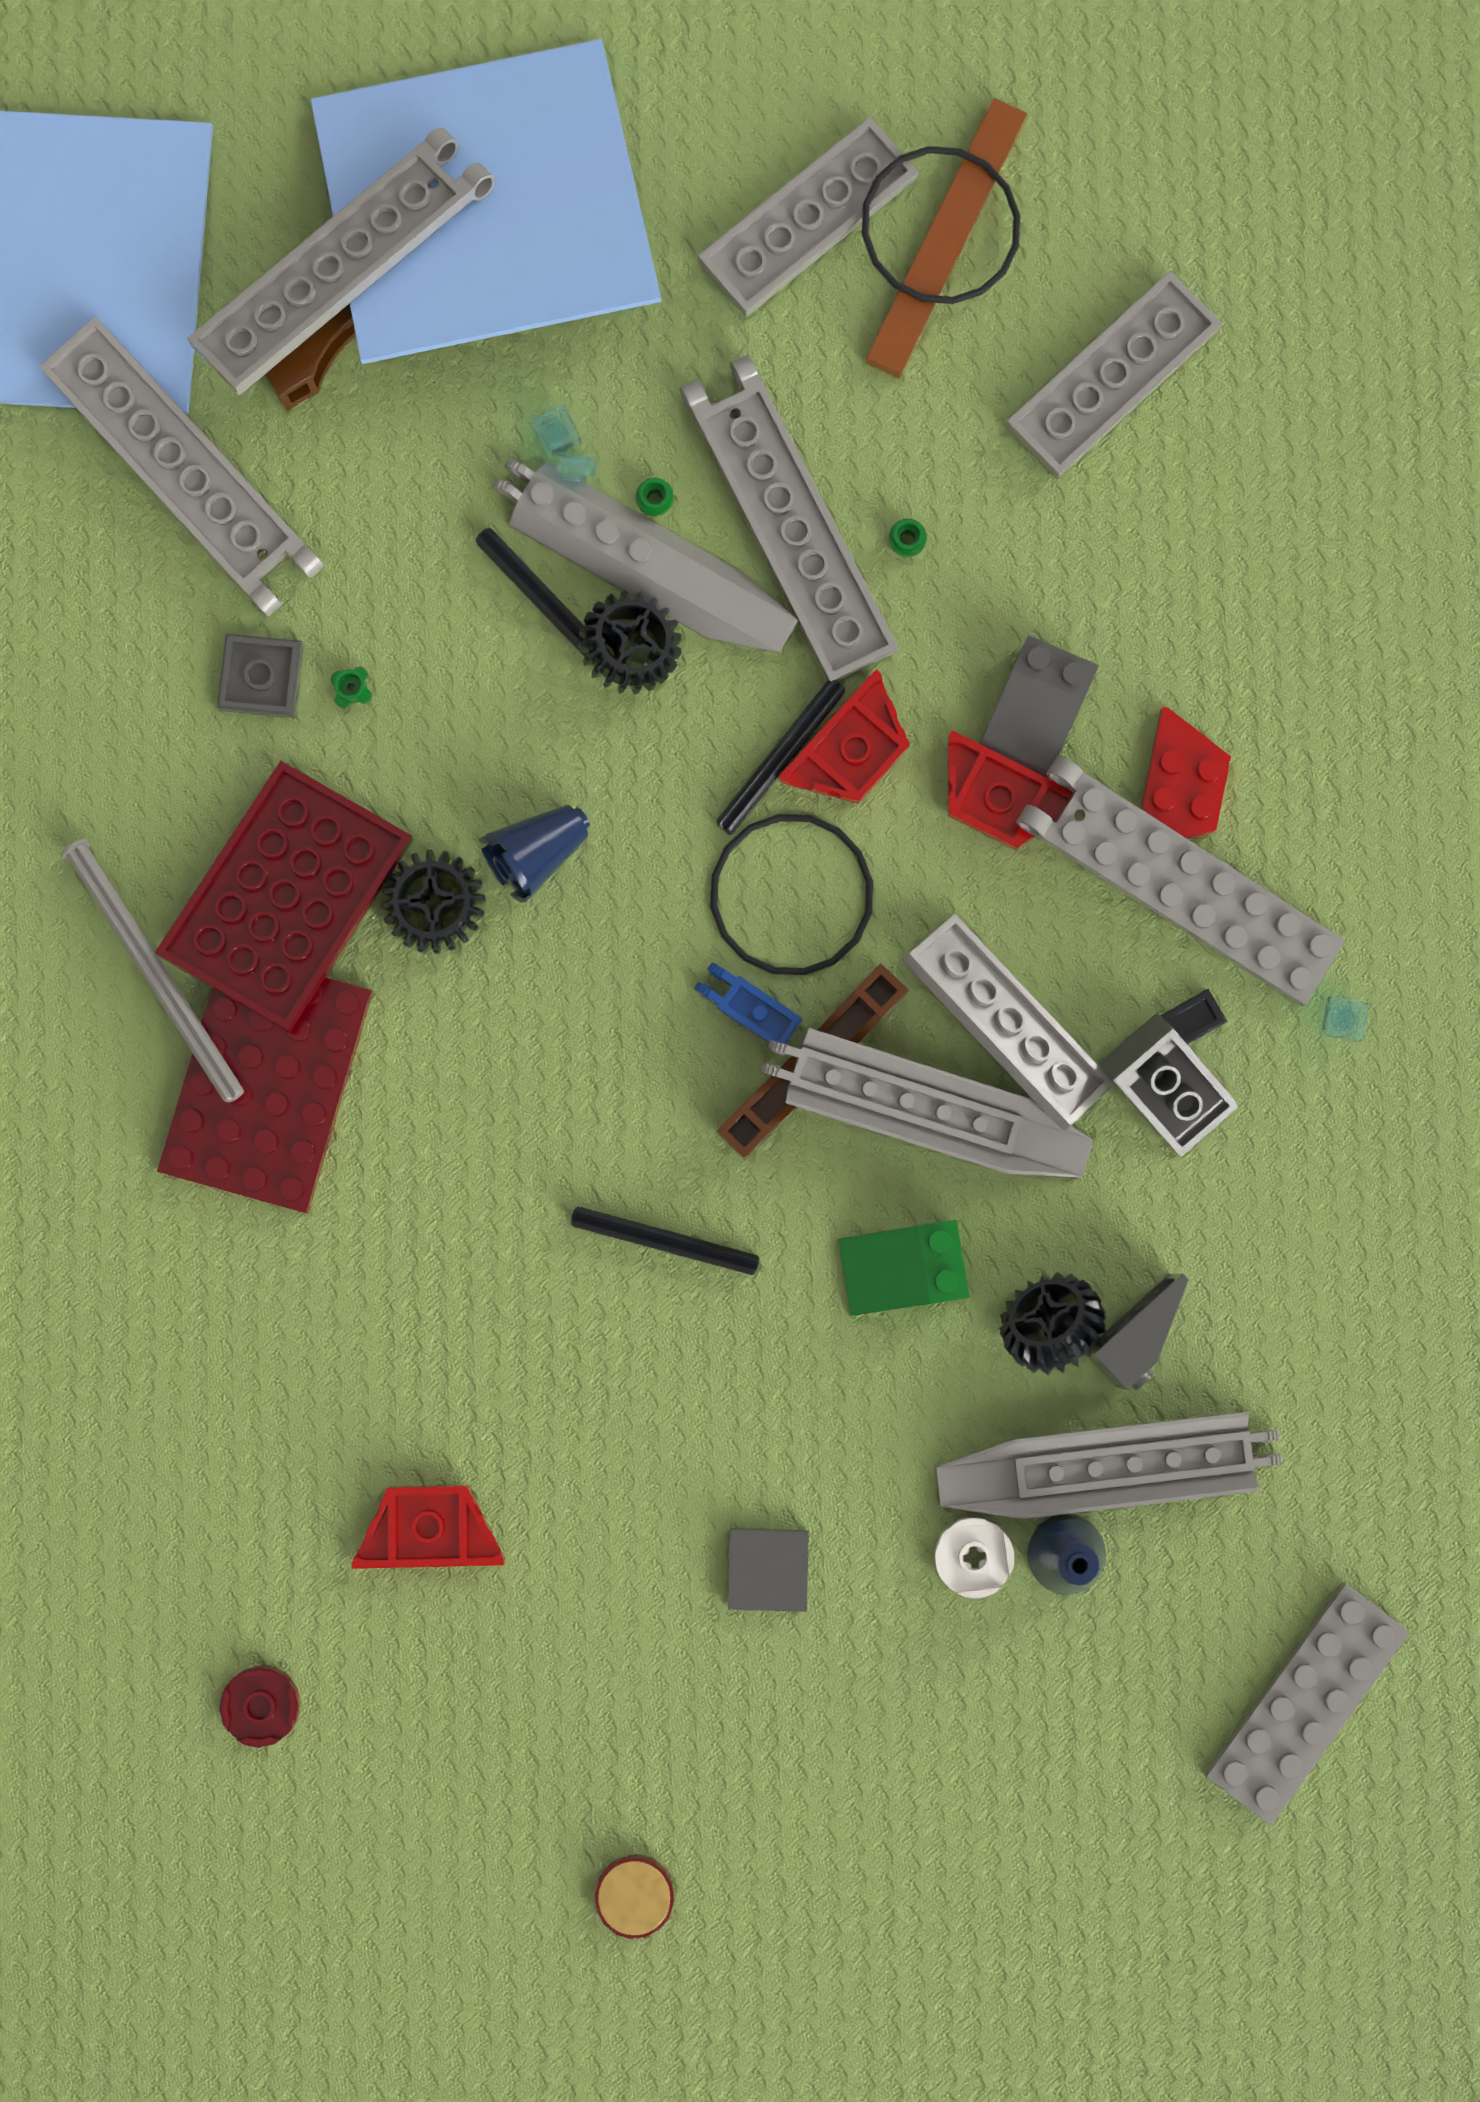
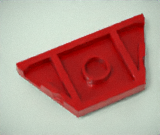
[778,669,910,804]
[1140,707,1231,838]
[948,730,1073,850]
[352,1485,505,1569]

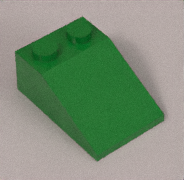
[838,1220,970,1316]

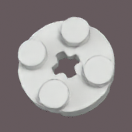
[934,1517,1014,1598]

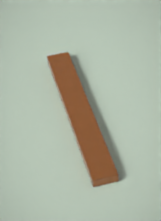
[866,98,1028,379]

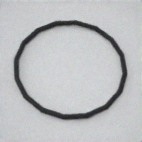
[862,146,1020,304]
[710,814,873,975]

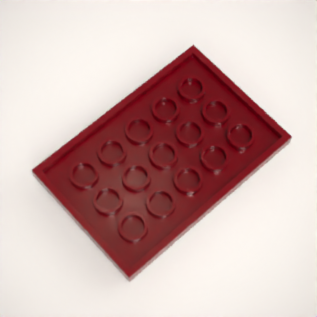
[155,760,413,1033]
[157,977,373,1214]

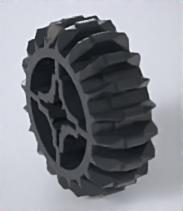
[579,590,682,695]
[381,850,486,954]
[999,1272,1106,1375]

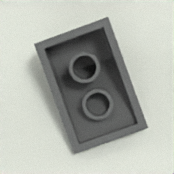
[980,635,1099,778]
[1098,1013,1239,1157]
[1089,1274,1189,1390]

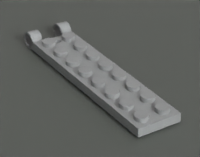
[187,127,495,396]
[39,316,325,617]
[679,355,899,682]
[1016,756,1346,1006]

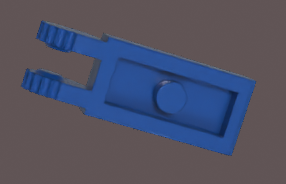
[694,962,803,1044]

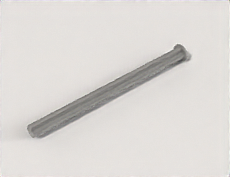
[61,839,244,1103]

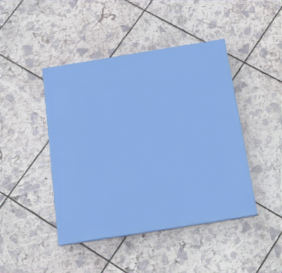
[311,39,662,364]
[0,111,213,415]

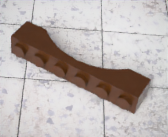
[264,303,356,411]
[716,963,909,1161]

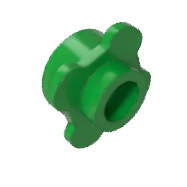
[331,667,372,708]

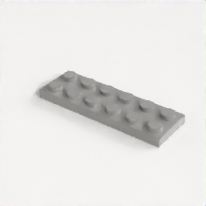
[698,117,919,317]
[1006,271,1223,479]
[902,914,1114,1132]
[1204,1582,1411,1826]

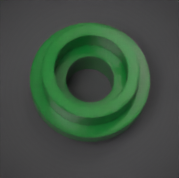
[636,478,674,516]
[889,519,927,557]

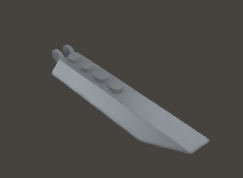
[492,459,798,653]
[760,1028,1094,1177]
[936,1412,1283,1519]

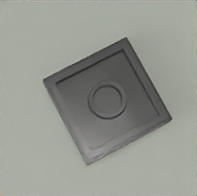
[217,634,304,718]
[728,1528,809,1612]

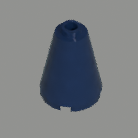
[479,805,590,903]
[1027,1514,1106,1594]

